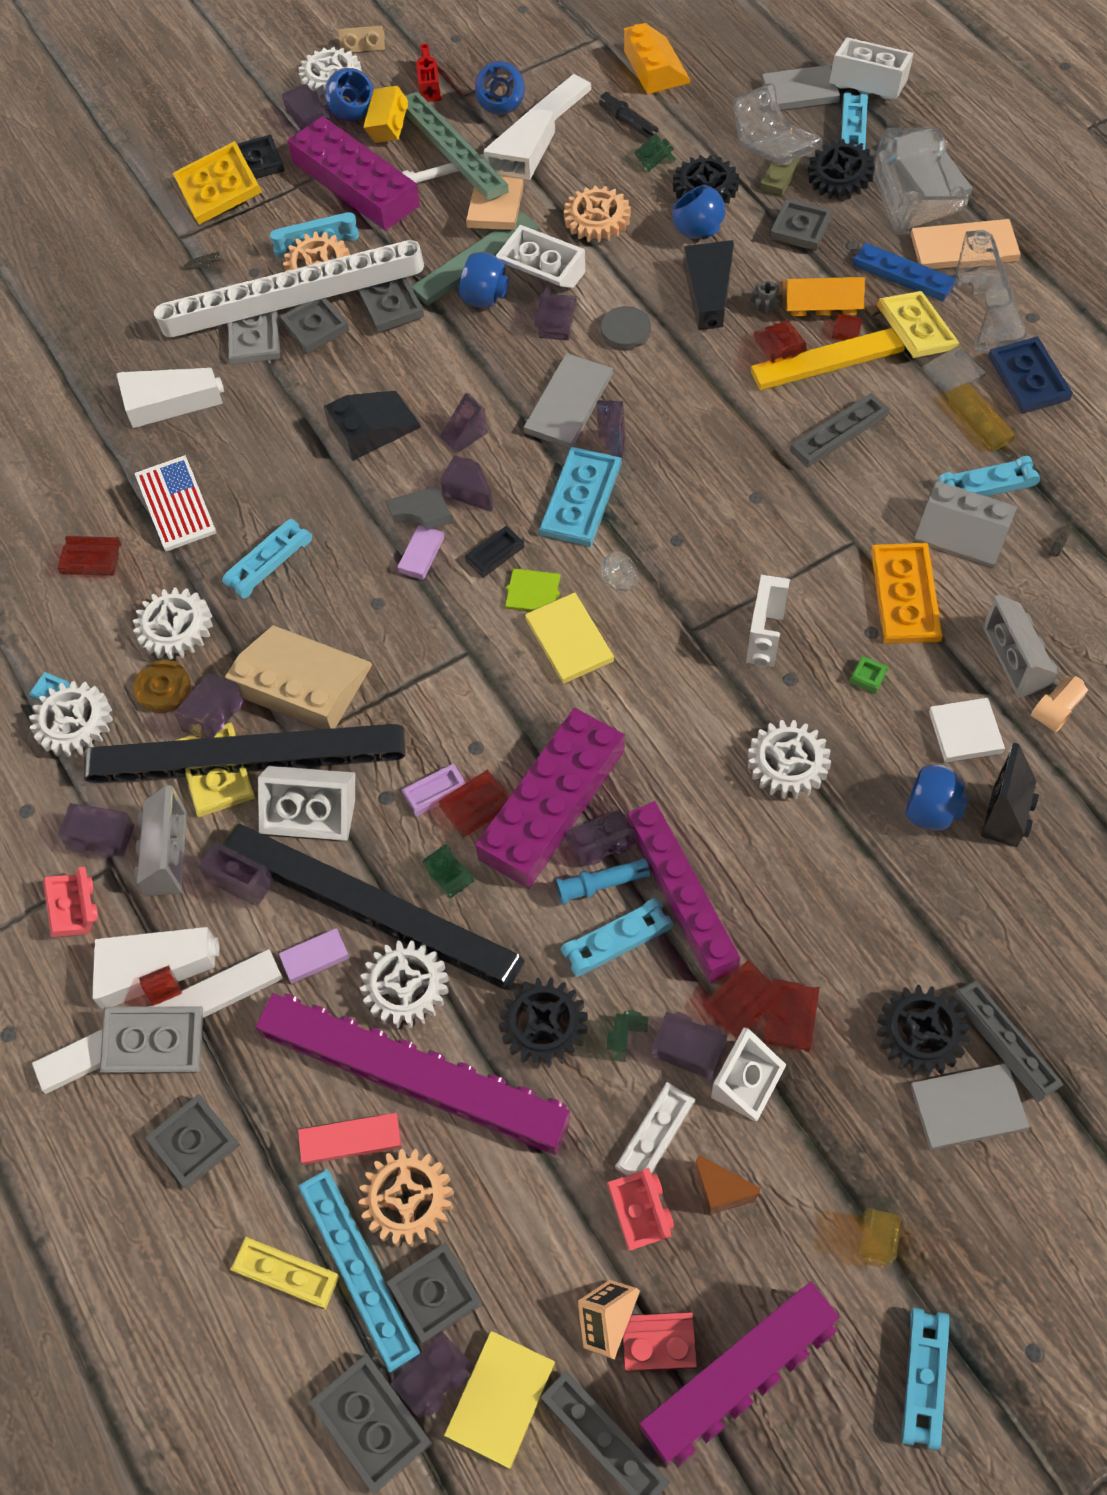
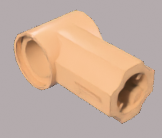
[1031,675,1088,733]

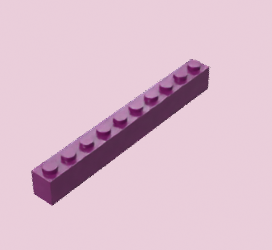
[255,993,571,1156]

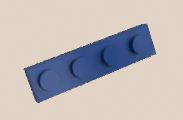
[853,243,956,302]

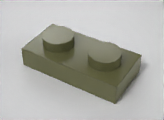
[760,152,800,197]

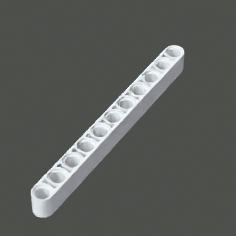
[154,240,424,337]

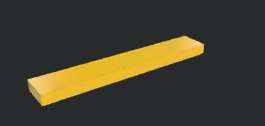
[751,328,905,390]

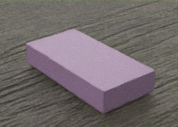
[397,525,444,580]
[401,763,468,817]
[279,928,349,984]

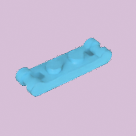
[841,93,868,150]
[270,212,359,258]
[938,456,1040,496]
[222,519,312,599]
[560,898,674,977]
[901,1307,949,1451]

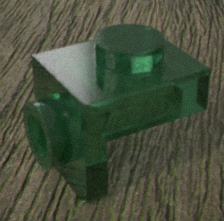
[634,133,676,172]
[422,844,474,899]
[607,1011,648,1062]

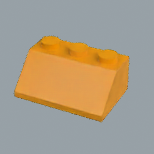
[624,23,690,94]
[782,277,865,316]

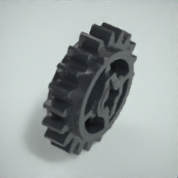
[808,139,875,200]
[673,155,739,204]
[499,978,588,1068]
[876,985,970,1077]

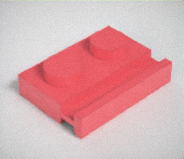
[623,1313,697,1372]

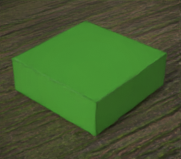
[849,656,889,694]

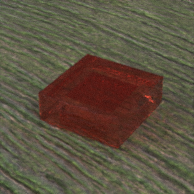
[832,314,863,341]
[139,965,182,1006]

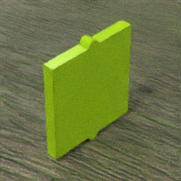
[505,568,561,612]

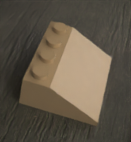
[225,625,372,729]

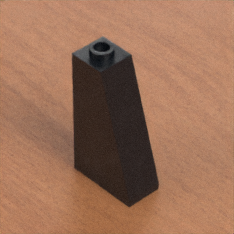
[683,240,734,330]

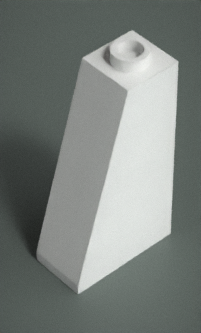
[483,108,555,180]
[117,368,225,428]
[92,927,219,1009]

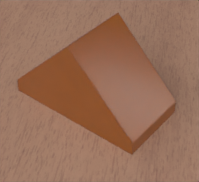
[695,1155,761,1215]

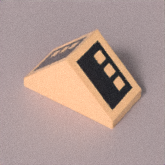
[578,1280,640,1359]

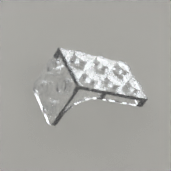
[733,83,821,165]

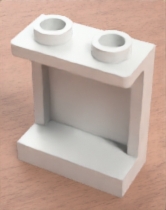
[746,575,790,667]

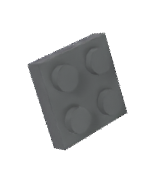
[770,198,833,251]
[280,298,350,354]
[145,1094,240,1190]
[387,1242,483,1345]

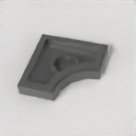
[386,485,452,530]

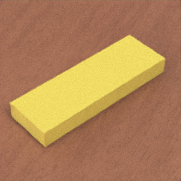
[230,1237,340,1310]

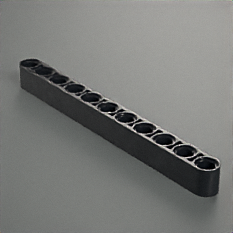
[84,724,406,783]
[219,823,525,990]

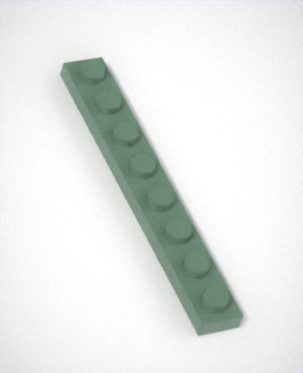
[405,92,509,200]

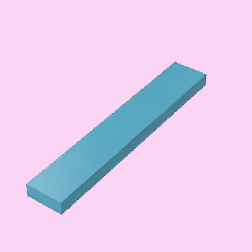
[298,1169,421,1374]

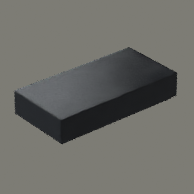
[465,526,525,578]

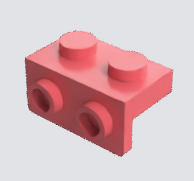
[43,866,98,937]
[606,1168,674,1251]

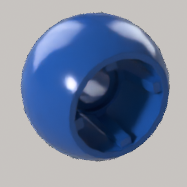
[475,61,525,115]
[324,68,374,122]
[672,185,726,240]
[459,252,509,309]
[905,764,969,831]

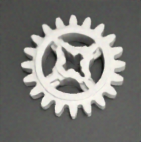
[299,47,361,97]
[133,588,213,660]
[29,681,113,757]
[747,720,831,799]
[360,940,449,1028]

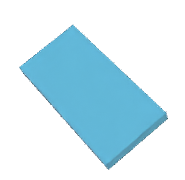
[539,447,622,547]

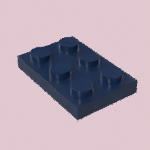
[988,336,1073,413]

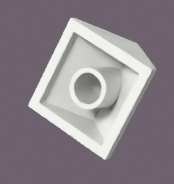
[711,1028,786,1121]

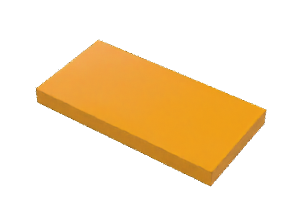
[871,543,943,644]

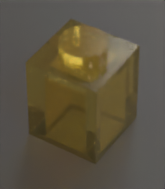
[857,1208,901,1267]

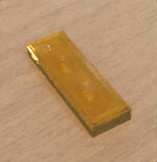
[945,382,1016,452]

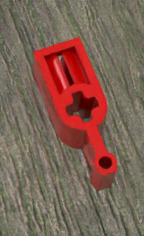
[416,43,441,102]

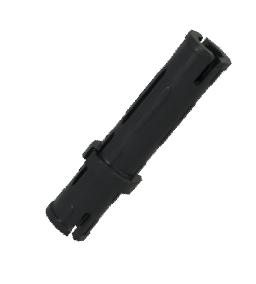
[599,92,659,141]

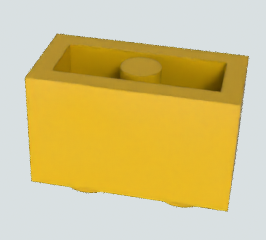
[363,86,409,143]

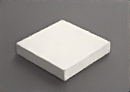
[929,698,1005,763]

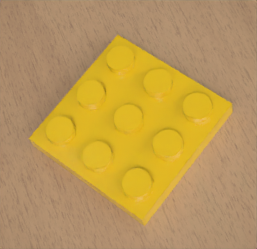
[173,141,262,225]

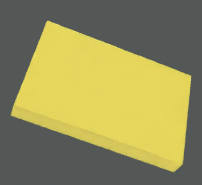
[877,291,959,358]
[525,593,614,684]
[175,722,255,817]
[444,1331,555,1469]

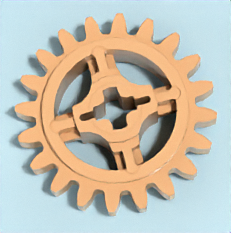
[564,186,631,243]
[283,232,350,272]
[359,1149,454,1247]

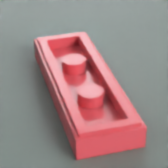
[298,1113,402,1165]

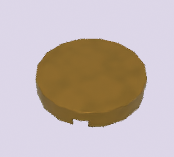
[133,660,191,713]

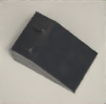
[323,391,421,461]
[981,742,1039,847]

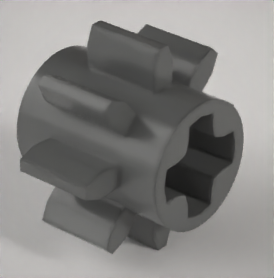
[751,281,783,313]

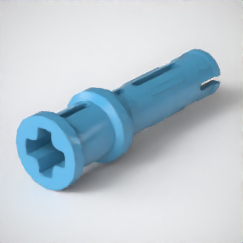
[555,858,650,905]

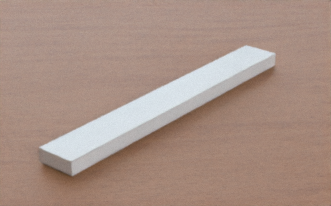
[32,949,283,1094]

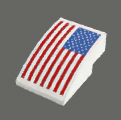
[135,455,216,552]

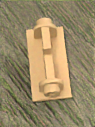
[338,25,385,53]

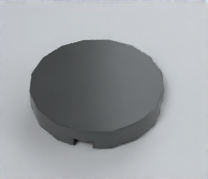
[601,306,651,350]

